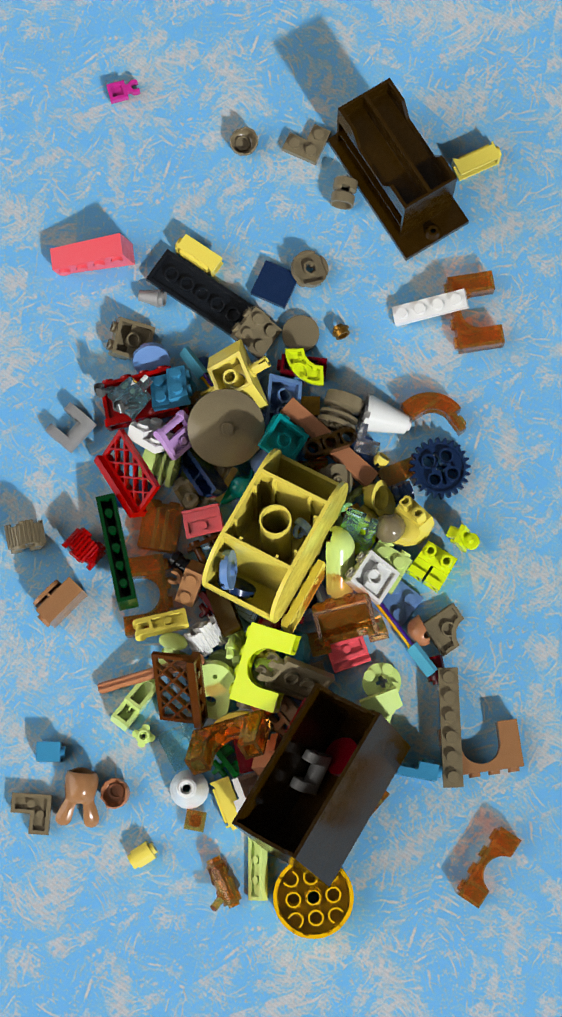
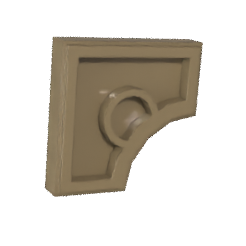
[423,603,464,657]

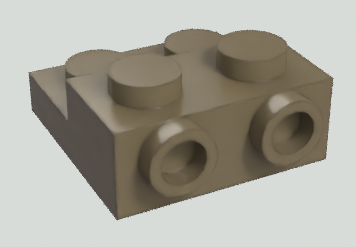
[230,306,282,360]
[106,317,155,360]

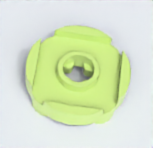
[362,662,401,696]

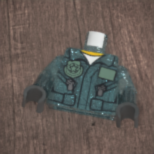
[94,374,153,420]

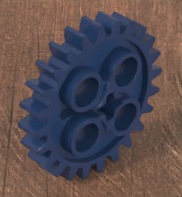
[408,437,471,500]

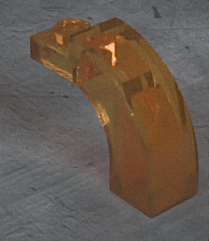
[401,392,466,436]

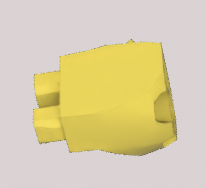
[345,495,435,547]

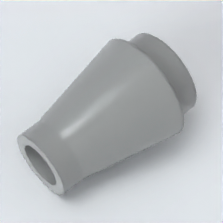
[138,289,167,308]

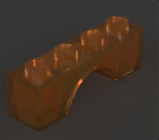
[456,827,522,909]

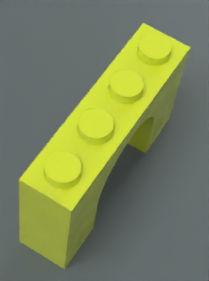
[229,622,301,713]

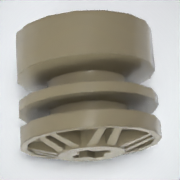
[317,389,365,431]

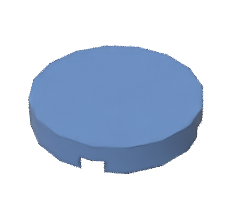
[132,342,170,373]

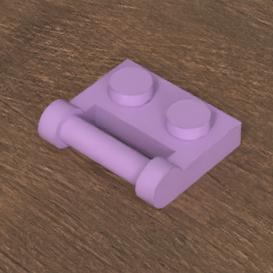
[153,410,192,460]

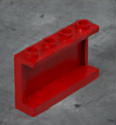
[102,365,182,431]

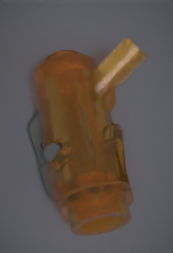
[206,855,242,911]

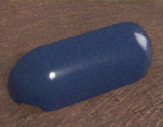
[180,447,228,498]

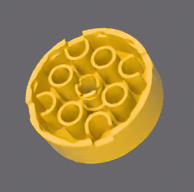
[273,864,354,939]

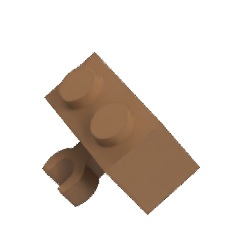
[168,559,205,608]

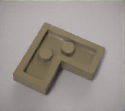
[282,124,331,165]
[11,792,53,835]

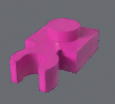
[106,79,140,104]

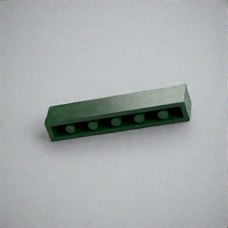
[96,493,139,611]

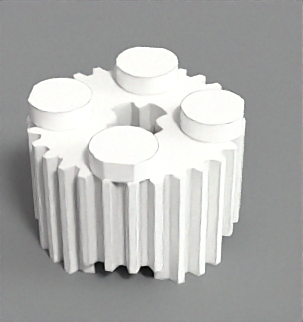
[183,615,228,657]

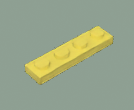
[281,559,326,634]

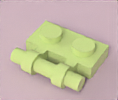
[225,630,247,667]

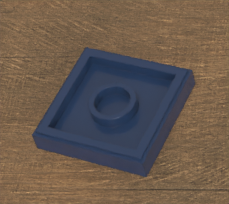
[251,260,297,309]

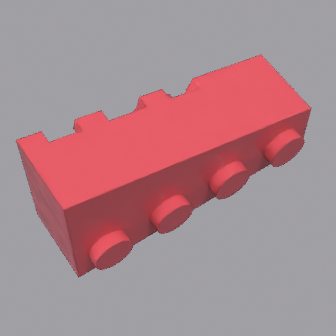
[50,233,135,276]

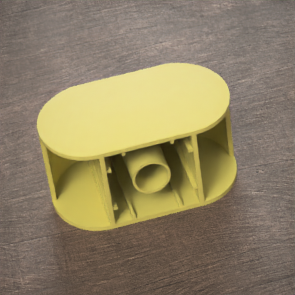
[202,448,348,623]

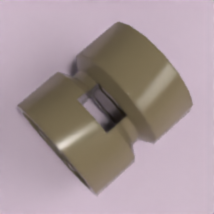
[330,176,358,210]

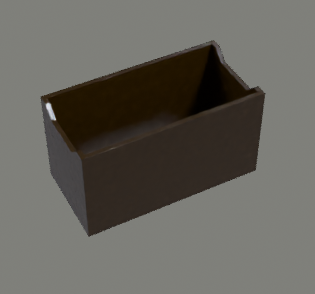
[232,683,411,887]

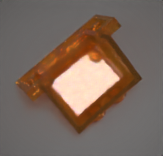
[307,592,389,657]

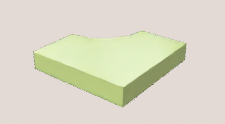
[359,686,403,723]

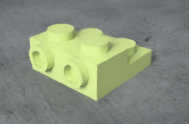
[372,540,412,595]

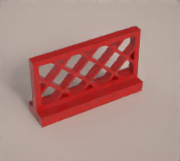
[94,429,161,518]

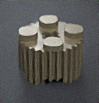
[4,519,46,554]

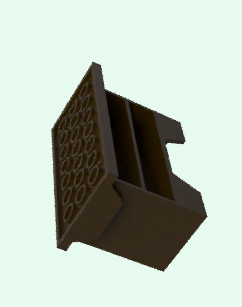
[327,78,469,261]

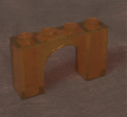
[443,271,505,354]
[123,553,174,638]
[184,709,271,775]

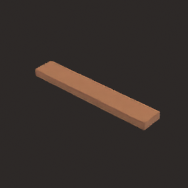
[280,398,379,487]

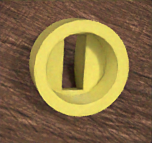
[373,451,390,468]

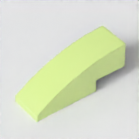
[110,679,156,732]

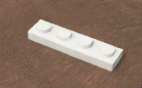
[392,288,469,326]

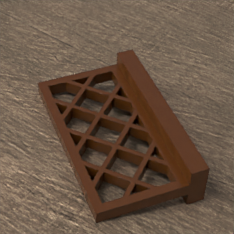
[151,651,208,729]

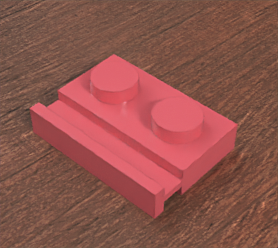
[181,503,224,539]
[325,634,372,674]

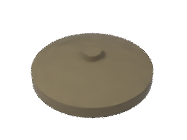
[187,389,265,467]

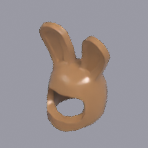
[56,767,99,828]

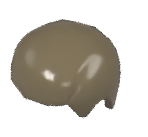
[230,126,258,156]
[373,513,406,543]

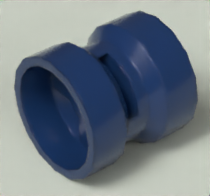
[391,481,415,504]

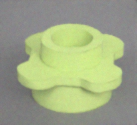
[132,724,155,748]

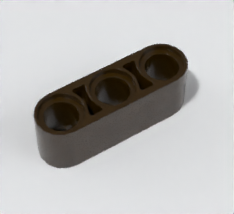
[301,427,357,460]
[206,589,243,637]

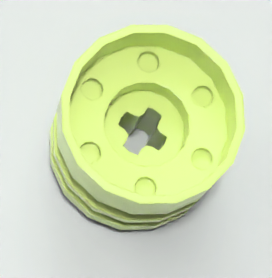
[138,449,181,488]

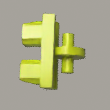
[446,524,480,553]

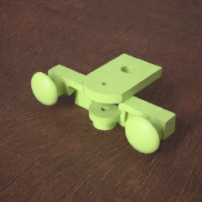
[159,632,274,720]

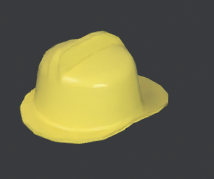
[362,480,396,517]

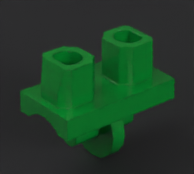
[211,743,240,779]

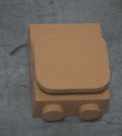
[33,577,88,628]

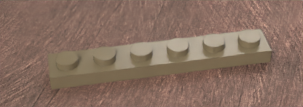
[438,667,464,788]

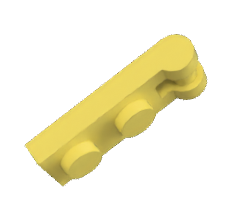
[132,608,190,641]

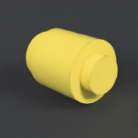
[127,841,158,869]

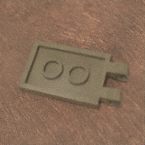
[255,652,335,701]

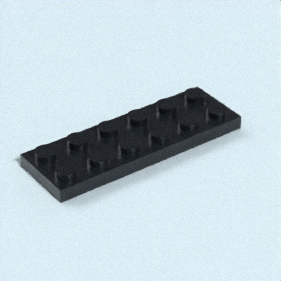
[146,249,253,336]

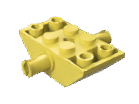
[200,339,271,410]

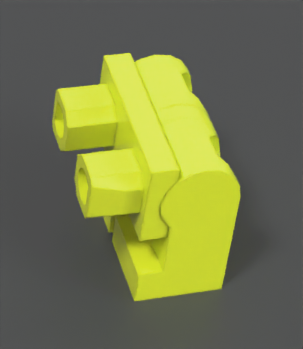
[406,540,458,593]

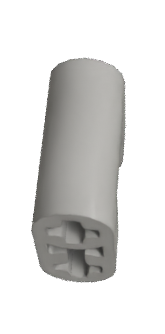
[45,402,97,453]
[289,748,332,795]

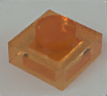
[184,809,207,832]

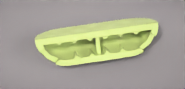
[326,526,355,600]

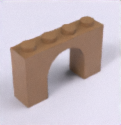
[437,719,524,778]

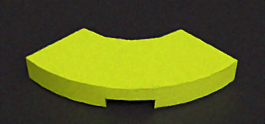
[285,348,324,386]

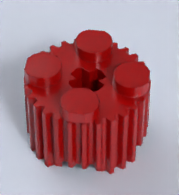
[62,528,106,570]

